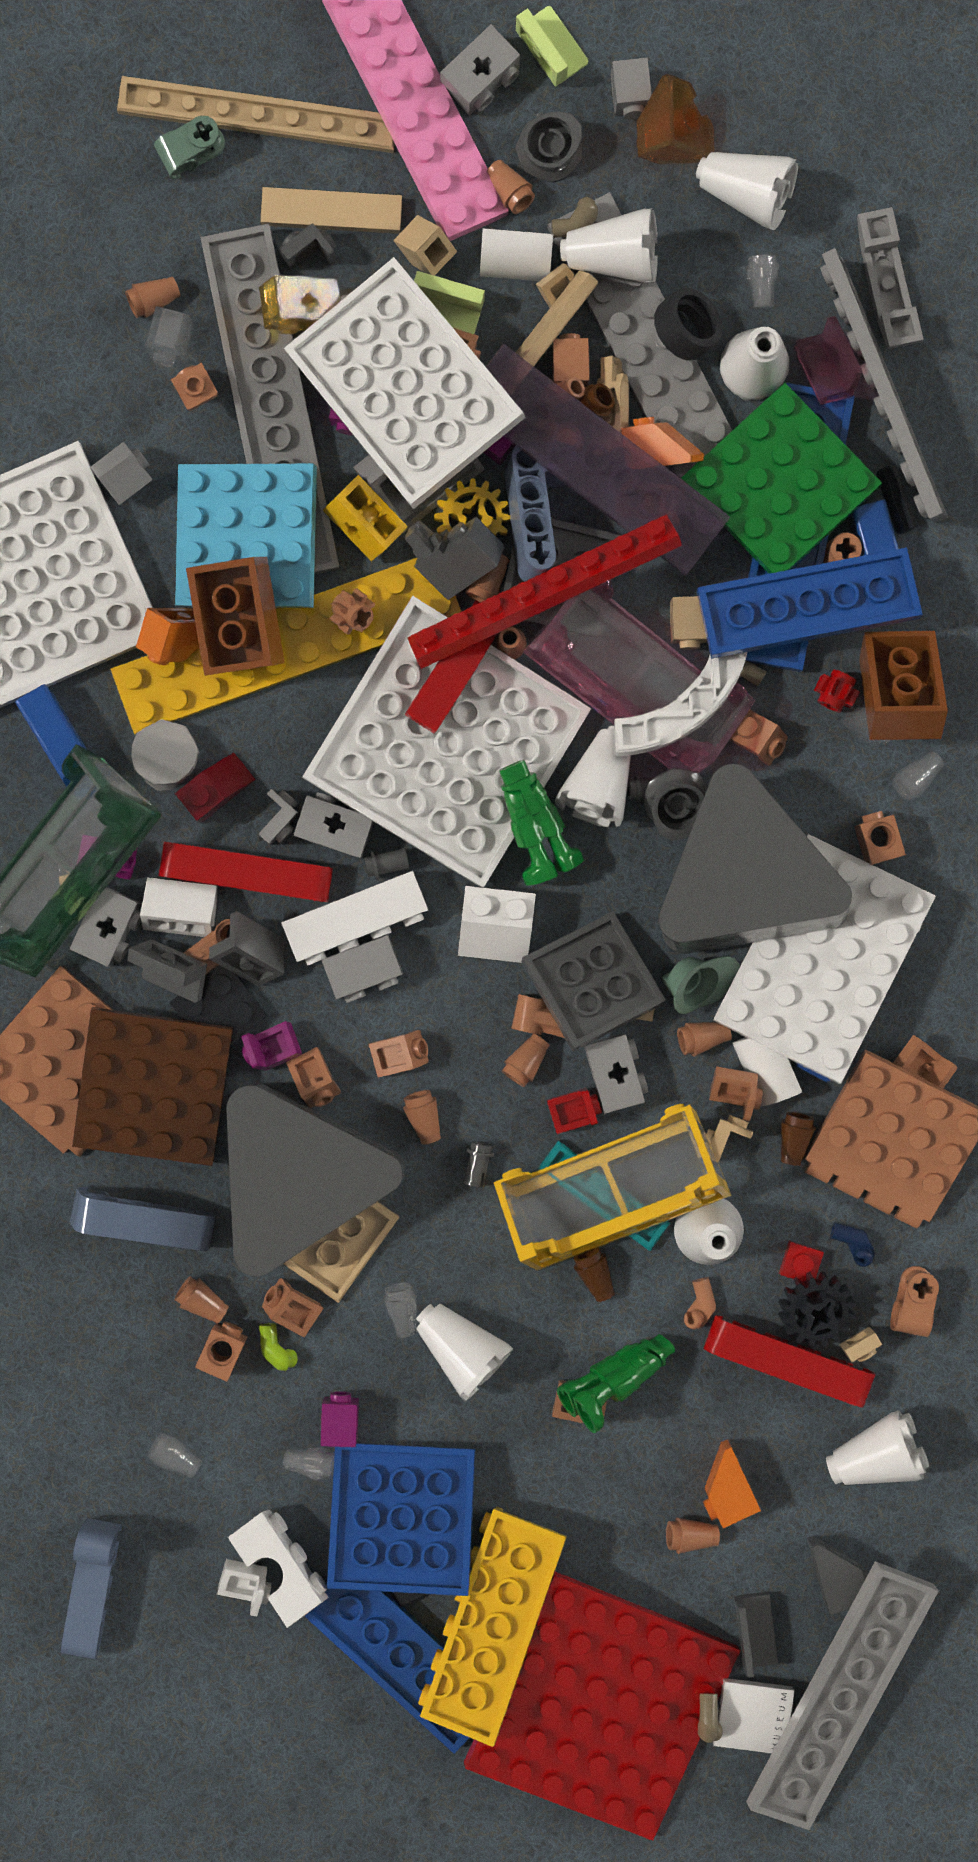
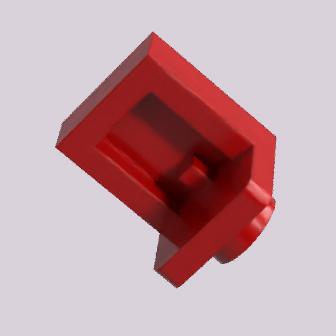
[546,1088,602,1134]

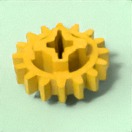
[434,478,510,537]

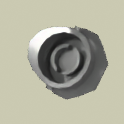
[515,111,583,182]
[644,767,708,841]

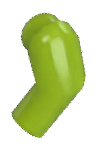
[259,1323,298,1371]

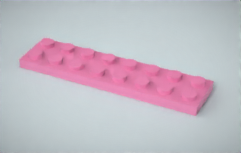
[322,0,509,241]

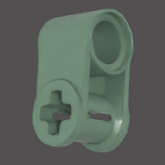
[154,115,225,179]

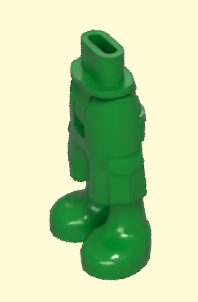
[499,759,584,886]
[557,1334,675,1433]

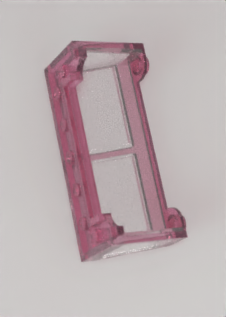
[523,580,756,773]

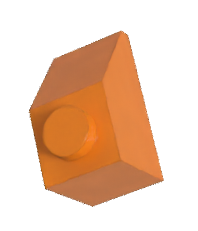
[621,417,704,471]
[136,608,199,665]
[703,1439,761,1529]

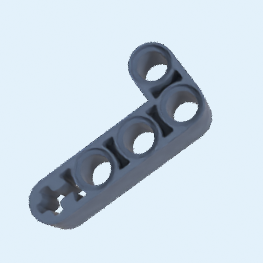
[504,442,577,581]
[70,1187,216,1251]
[61,1518,122,1660]

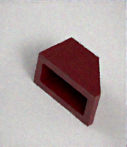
[174,752,256,823]

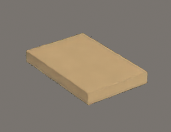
[283,1201,399,1303]

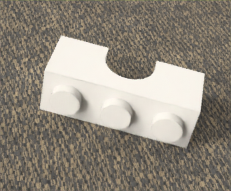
[228,1509,329,1628]

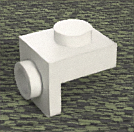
[217,1559,271,1617]

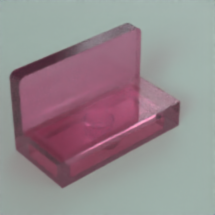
[794,316,862,405]

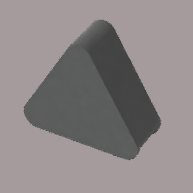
[659,764,852,954]
[227,1083,405,1277]

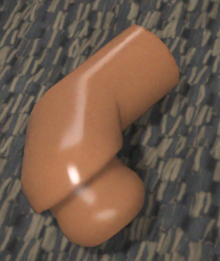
[684,1277,716,1329]

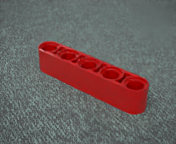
[158,842,333,903]
[703,1315,876,1407]

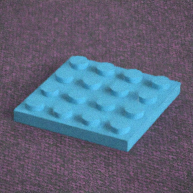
[175,463,317,608]

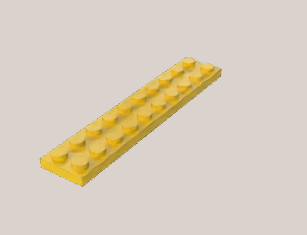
[110,558,461,735]

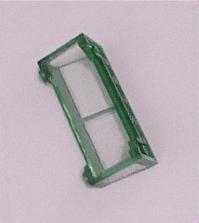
[0,744,162,978]

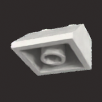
[458,886,536,963]

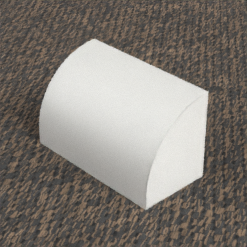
[480,229,553,281]
[140,877,217,937]
[732,1037,802,1106]

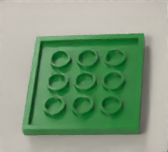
[681,383,882,574]

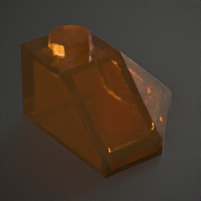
[637,74,714,164]

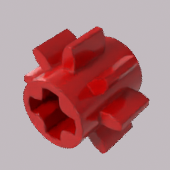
[814,669,860,713]

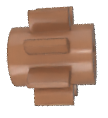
[330,588,375,635]

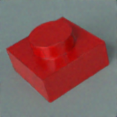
[779,1240,824,1282]

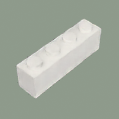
[282,871,429,966]

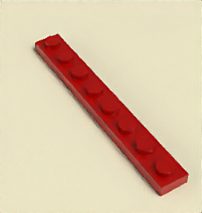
[407,514,682,669]

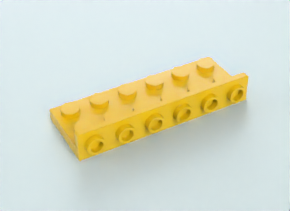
[418,1507,567,1747]

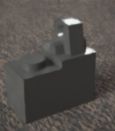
[405,517,505,600]

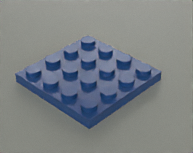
[327,1443,476,1596]

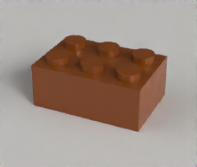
[186,557,285,676]
[860,631,948,740]

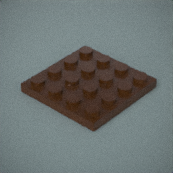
[72,1007,233,1166]

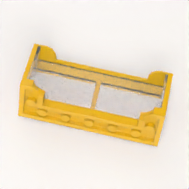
[493,1104,731,1271]

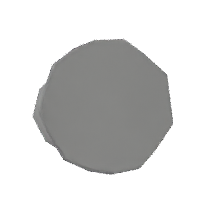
[131,719,199,791]

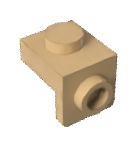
[706,1114,753,1164]

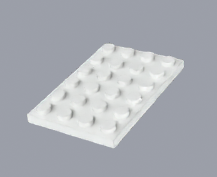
[284,257,525,509]
[713,834,936,1084]

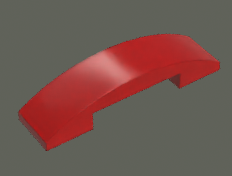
[404,600,497,734]

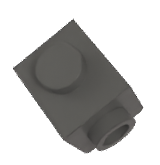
[280,223,337,270]

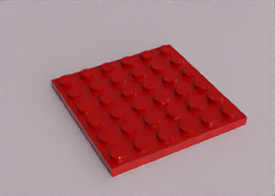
[463,1571,741,1841]

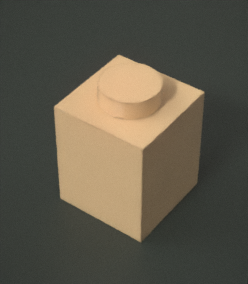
[393,215,457,276]
[670,596,707,650]

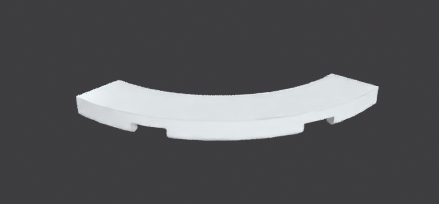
[614,652,748,757]

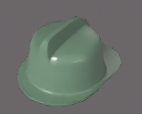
[662,956,740,1014]

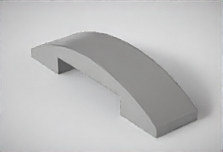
[857,207,924,349]

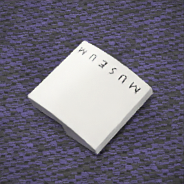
[713,1678,794,1753]

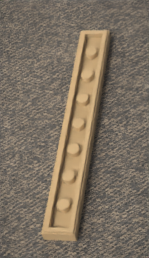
[117,76,395,153]

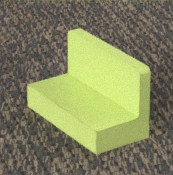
[516,6,588,87]
[414,271,485,334]

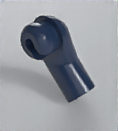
[830,1222,875,1267]

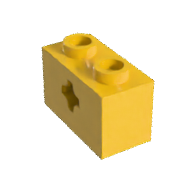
[323,474,408,561]

